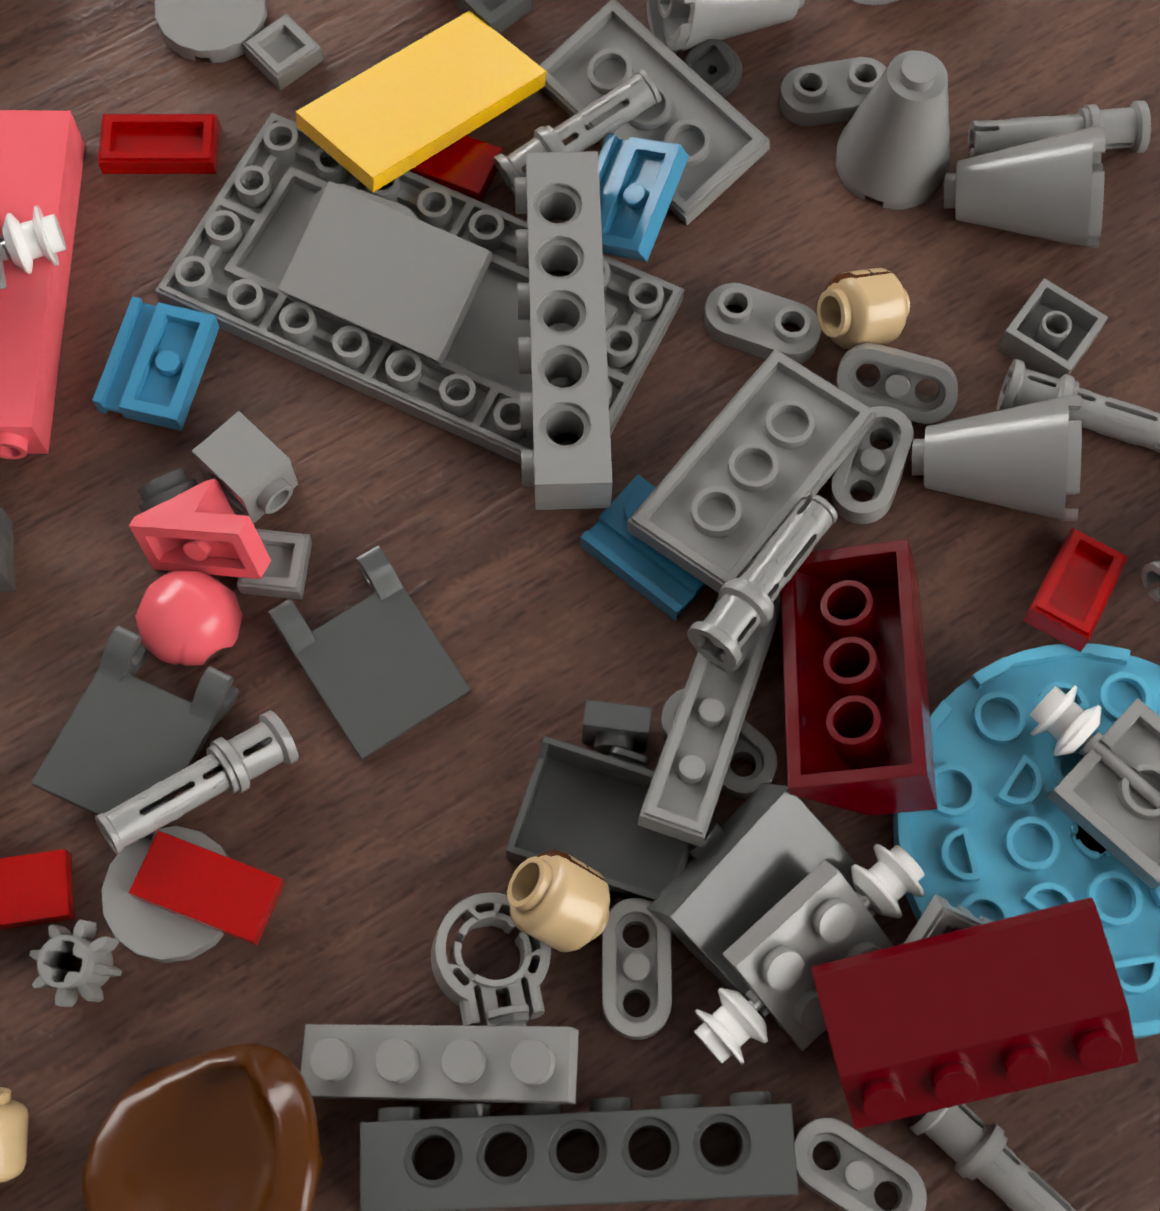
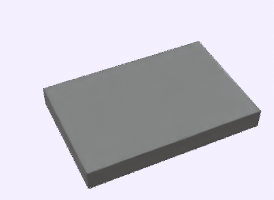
[278,181,493,365]

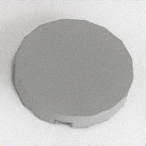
[155,0,268,63]
[101,826,229,963]

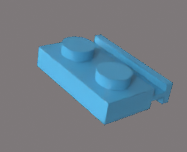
[598,133,689,262]
[92,296,220,431]
[580,474,708,621]

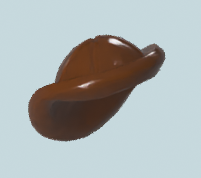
[82,1043,322,1211]

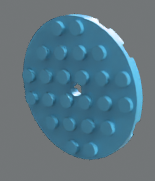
[893,644,1160,1039]

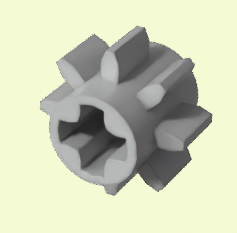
[29,919,122,1007]

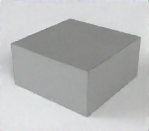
[997,278,1108,379]

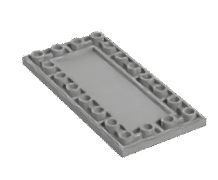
[155,113,685,464]

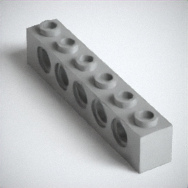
[515,151,612,510]

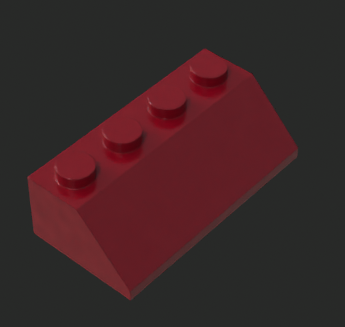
[781,539,938,816]
[811,897,1139,1130]

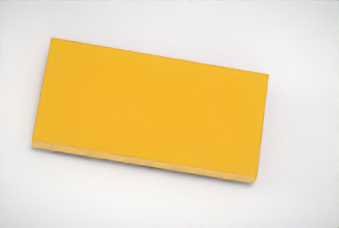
[295,10,546,193]

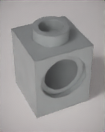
[192,411,298,524]

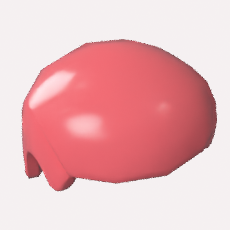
[135,570,243,666]

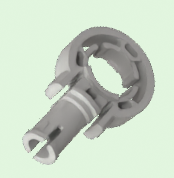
[431,892,551,1026]

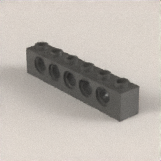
[360,1091,799,1211]

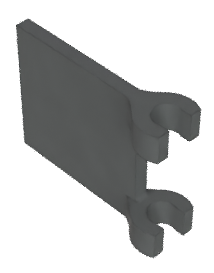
[268,546,471,761]
[31,626,239,840]

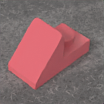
[129,479,271,579]

